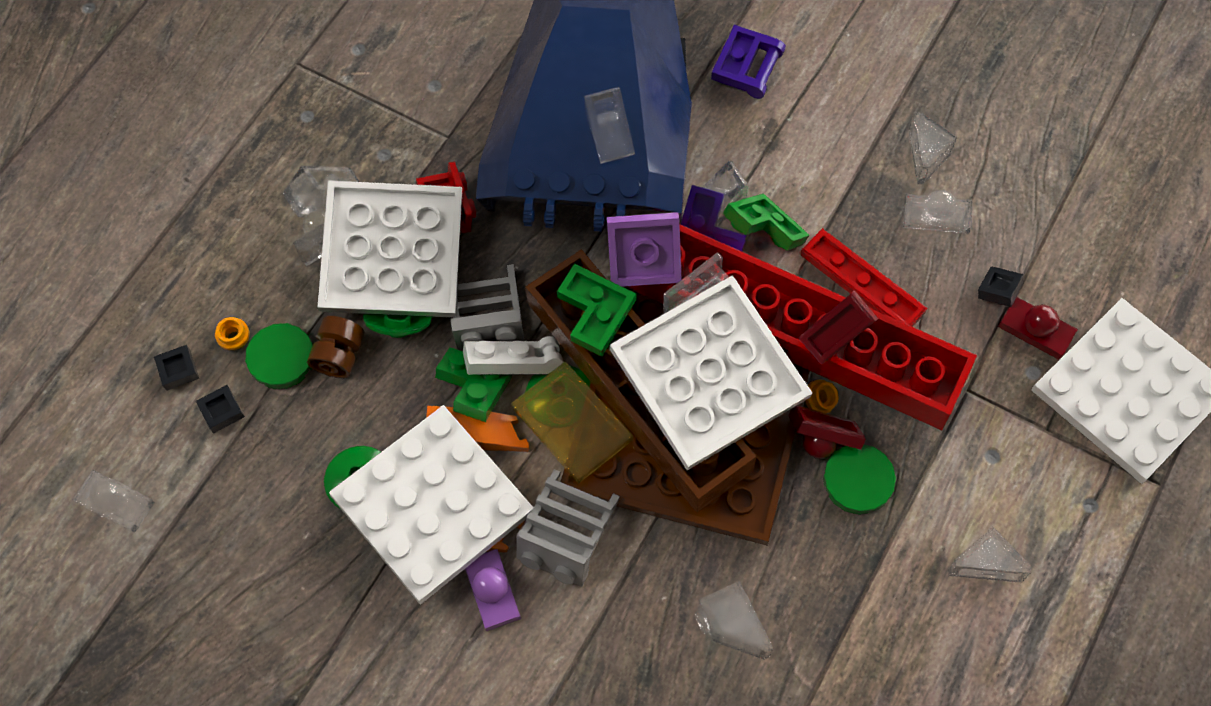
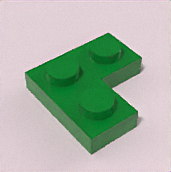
[722,193,810,251]
[557,264,636,357]
[435,347,512,422]

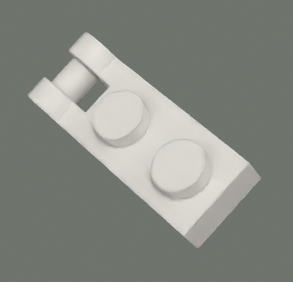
[463,336,564,375]

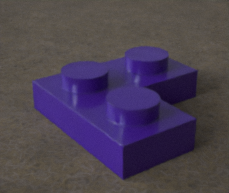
[680,185,747,252]

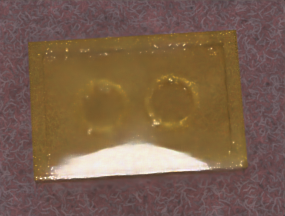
[511,362,633,484]

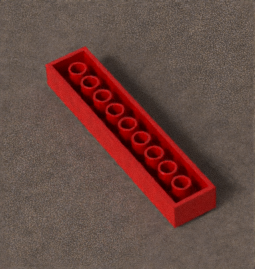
[625,224,977,431]

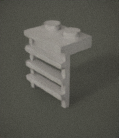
[451,264,525,351]
[517,469,620,587]

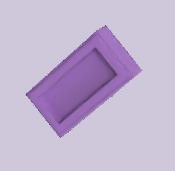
[465,549,521,631]

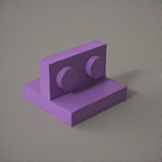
[607,212,682,287]

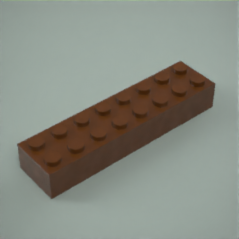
[525,249,756,513]

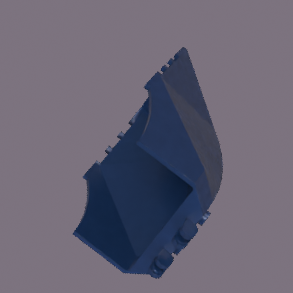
[476,0,692,232]

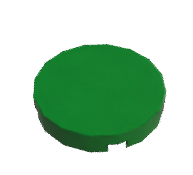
[245,323,313,389]
[823,445,896,515]

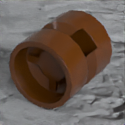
[307,316,365,379]

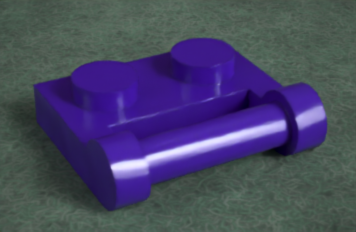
[711,25,786,99]

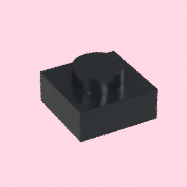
[978,266,1024,307]
[154,345,199,391]
[196,385,245,434]

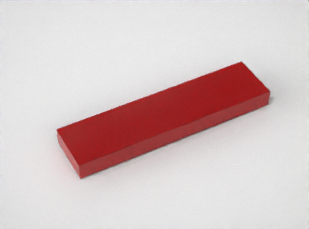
[800,228,927,327]

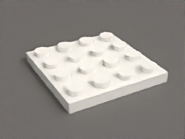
[318,181,462,317]
[610,275,812,470]
[1031,298,1211,484]
[329,405,534,605]

